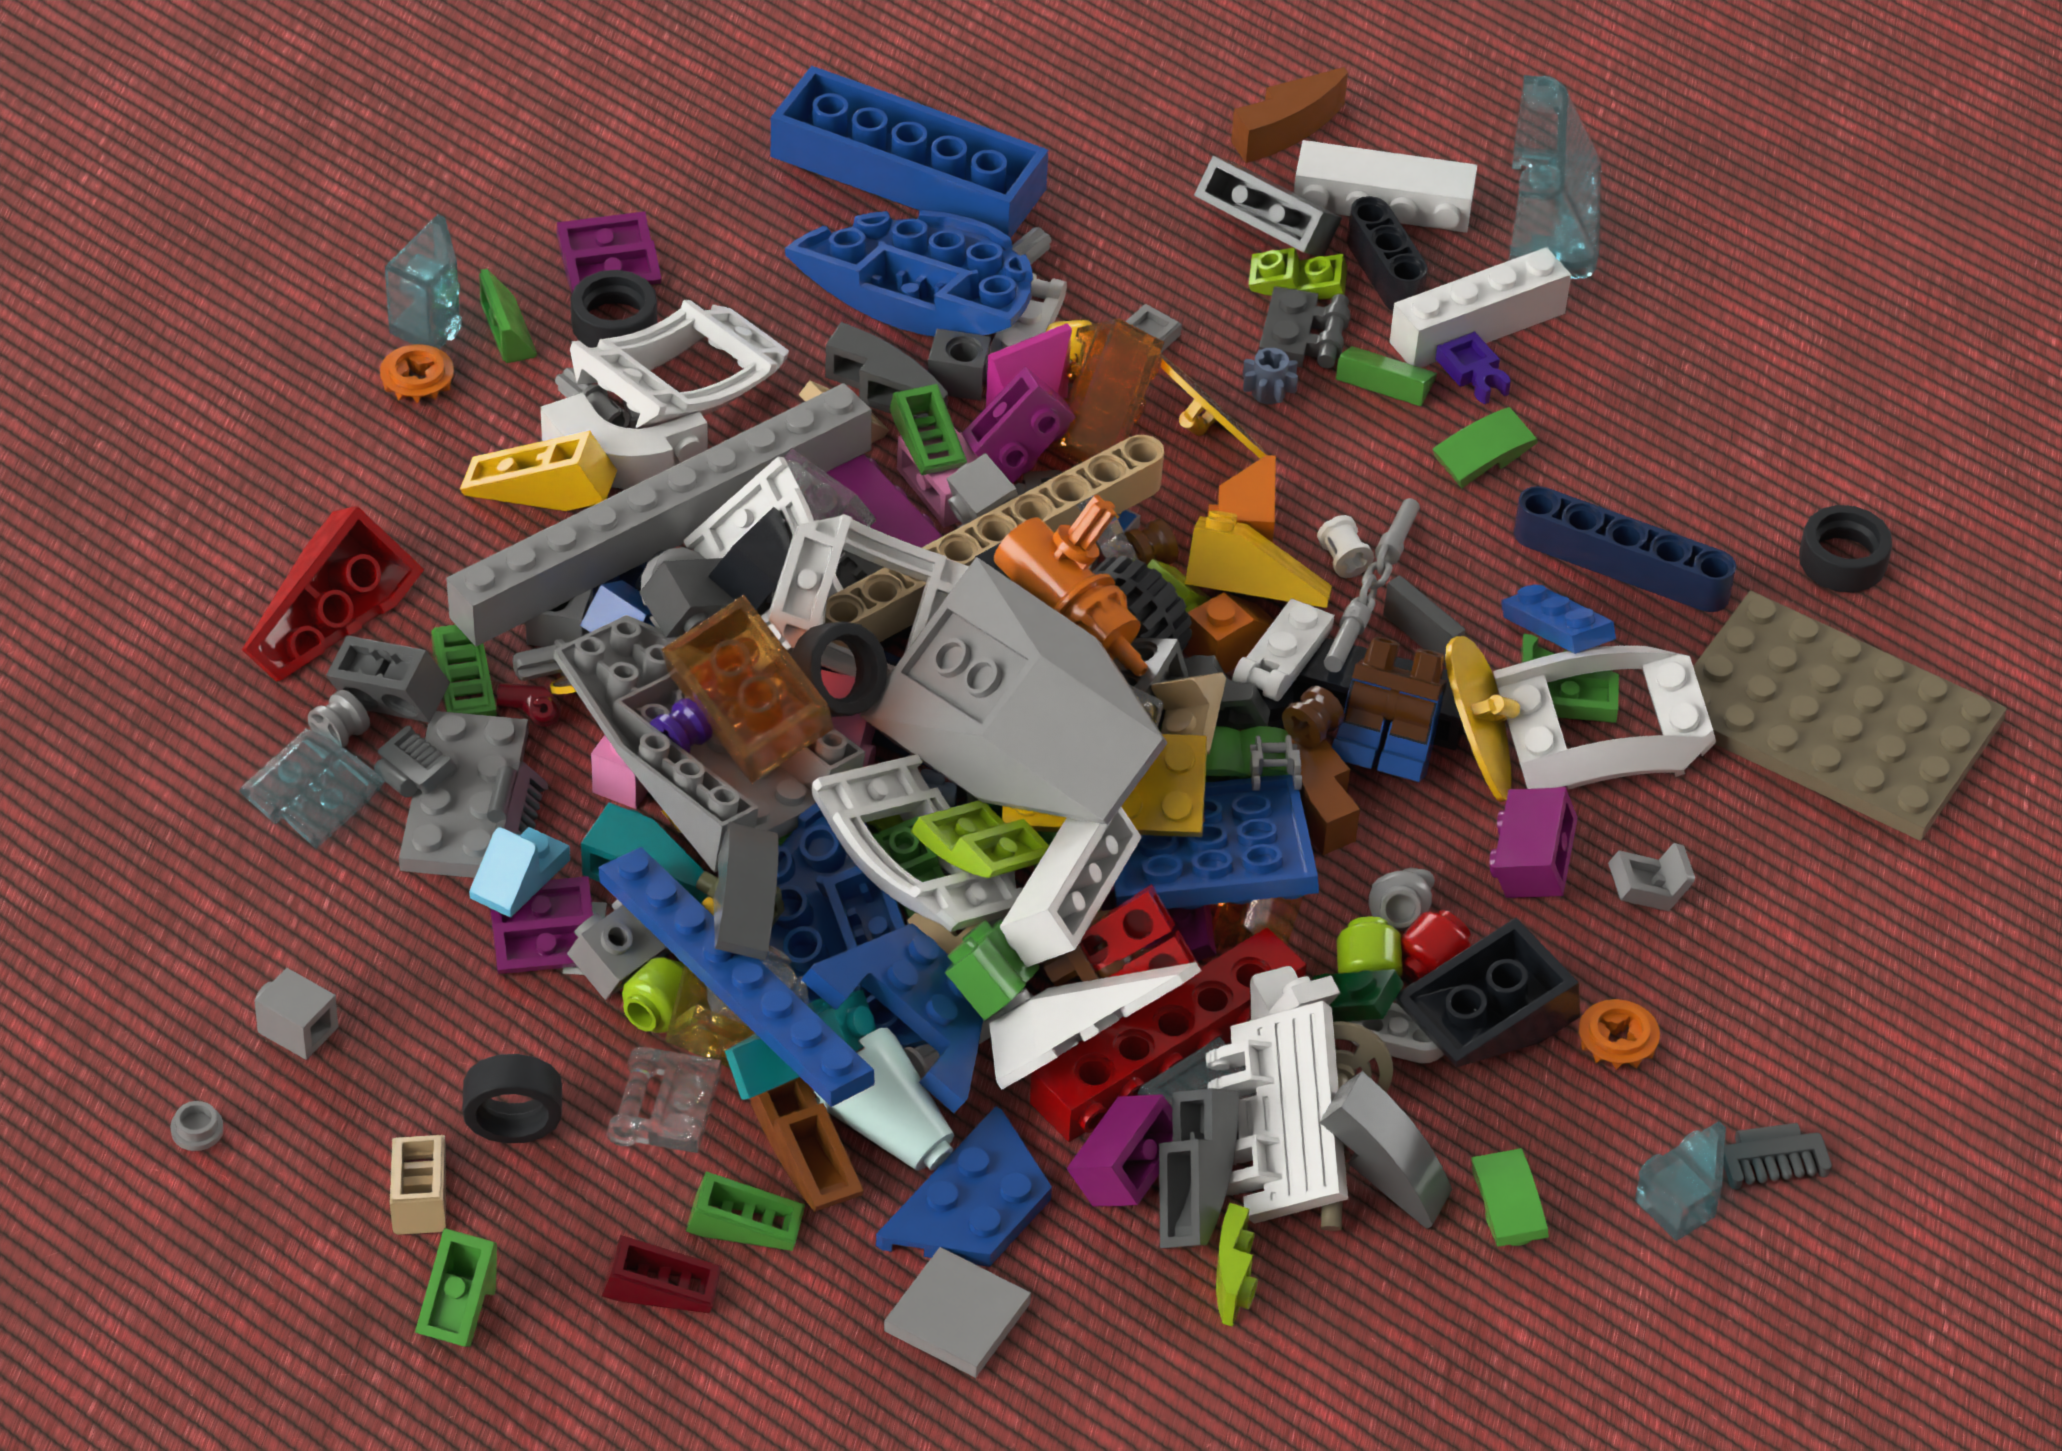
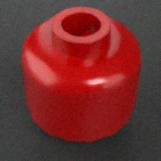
[1401,910,1471,982]

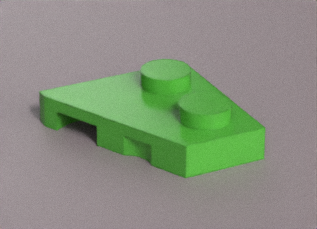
[1521,634,1619,723]

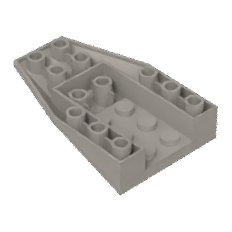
[860,557,1167,825]
[553,615,866,873]

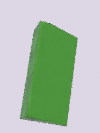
[479,269,537,363]
[1336,346,1437,406]

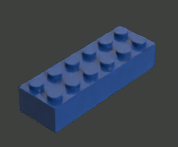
[770,65,1049,238]

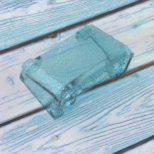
[1508,75,1601,279]

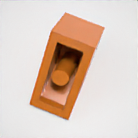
[1207,455,1276,543]
[1183,592,1274,674]

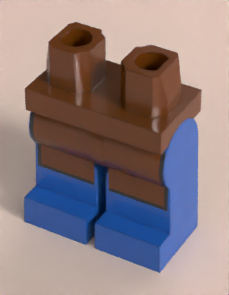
[1332,636,1448,782]

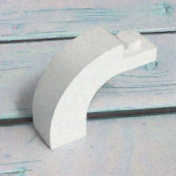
[541,393,708,489]

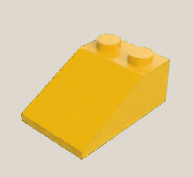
[1185,511,1332,608]

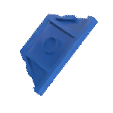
[876,1106,1052,1267]

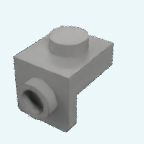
[1608,843,1695,911]

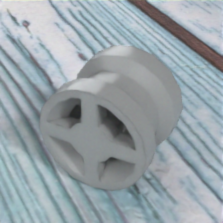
[308,689,370,752]

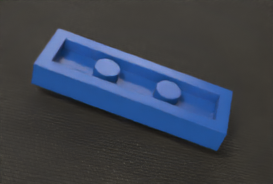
[1501,585,1616,654]

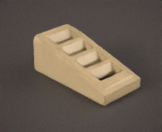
[390,1135,446,1235]

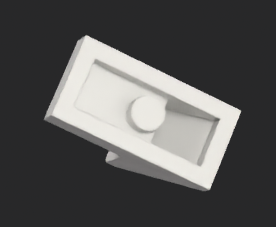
[1250,966,1340,1020]

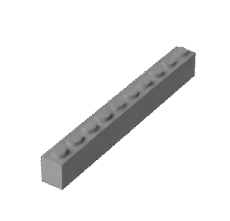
[446,383,871,647]

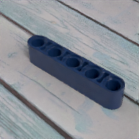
[1514,486,1736,612]

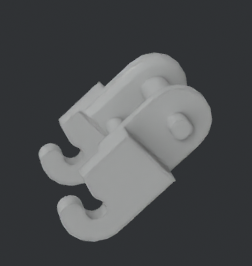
[1250,735,1302,791]

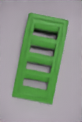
[889,384,967,475]
[431,625,497,716]
[686,1171,805,1251]

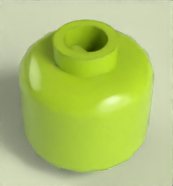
[1336,916,1403,977]
[622,957,699,1033]

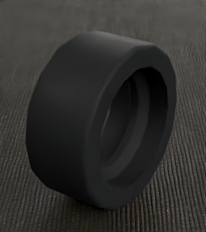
[570,270,658,348]
[1799,505,1892,593]
[789,622,888,717]
[462,1054,562,1143]

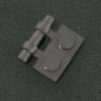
[1259,286,1351,368]

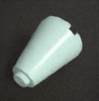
[814,1028,954,1171]

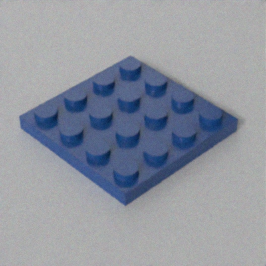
[1113,775,1319,909]

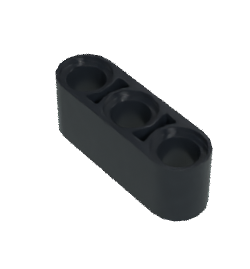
[1347,196,1428,311]

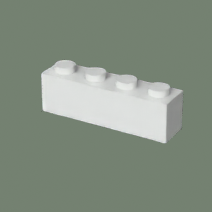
[1294,140,1477,233]
[1390,247,1571,368]
[1000,807,1141,967]

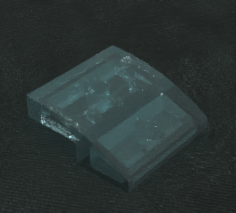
[239,728,385,849]

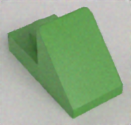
[415,1228,497,1347]

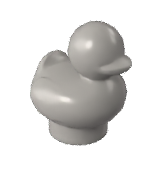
[1368,867,1435,931]

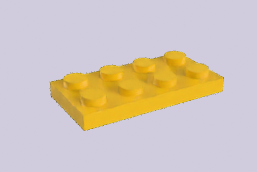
[1002,734,1207,837]

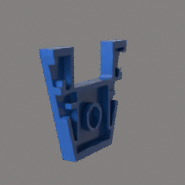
[801,923,983,1113]

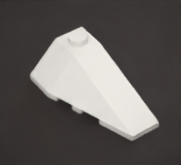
[989,962,1201,1090]

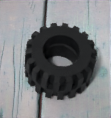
[1092,556,1192,651]

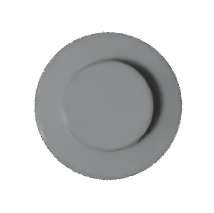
[170,1101,224,1151]

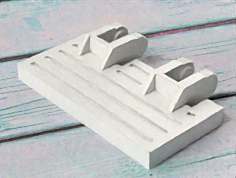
[1205,1001,1348,1224]

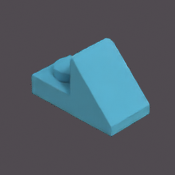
[469,827,570,918]

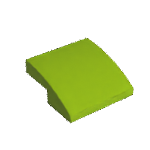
[911,800,1049,878]

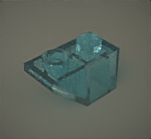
[1635,1121,1726,1241]

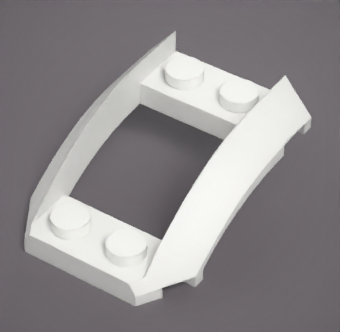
[570,300,789,429]
[683,456,827,678]
[768,514,969,679]
[1493,645,1716,790]
[812,754,1023,932]

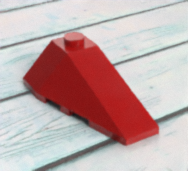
[242,506,425,682]

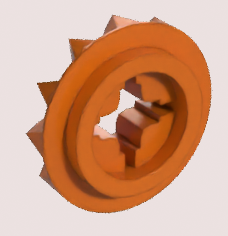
[380,344,454,403]
[1578,999,1660,1070]

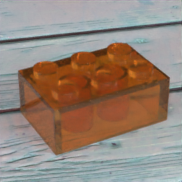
[661,595,834,784]

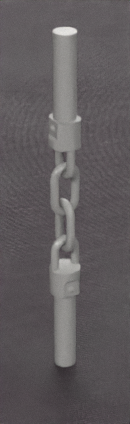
[1324,498,1420,672]

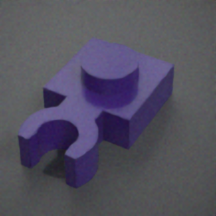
[1435,331,1511,404]

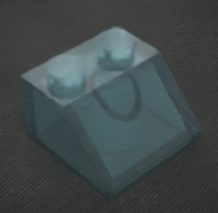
[385,214,462,349]

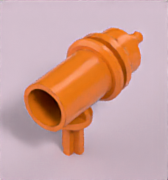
[994,495,1148,676]

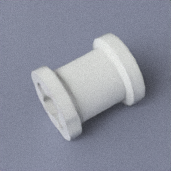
[1317,515,1374,578]

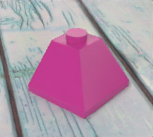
[986,323,1072,407]

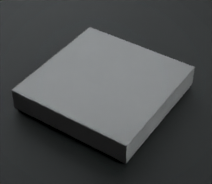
[884,1247,1031,1378]

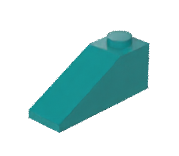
[581,802,708,904]
[725,990,877,1100]

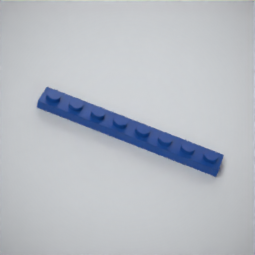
[599,847,875,1107]

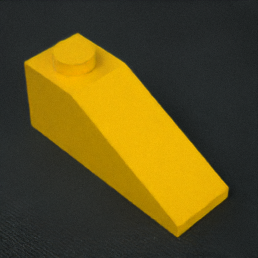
[460,431,617,511]

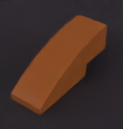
[1231,67,1348,163]
[1288,734,1360,855]
[751,1077,864,1212]

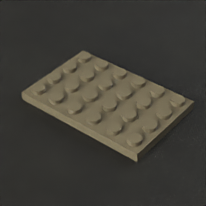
[1693,590,2007,841]

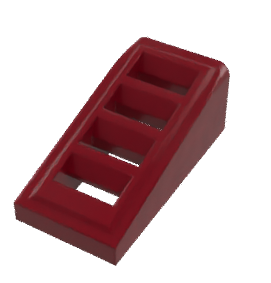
[601,1235,722,1313]

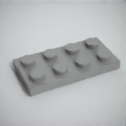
[399,711,529,878]

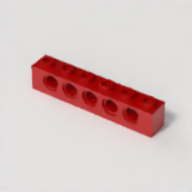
[1030,927,1307,1142]

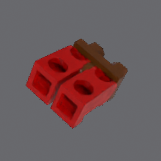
[1043,884,1201,991]

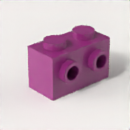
[962,367,1076,484]
[1490,787,1578,898]
[1066,1094,1173,1207]

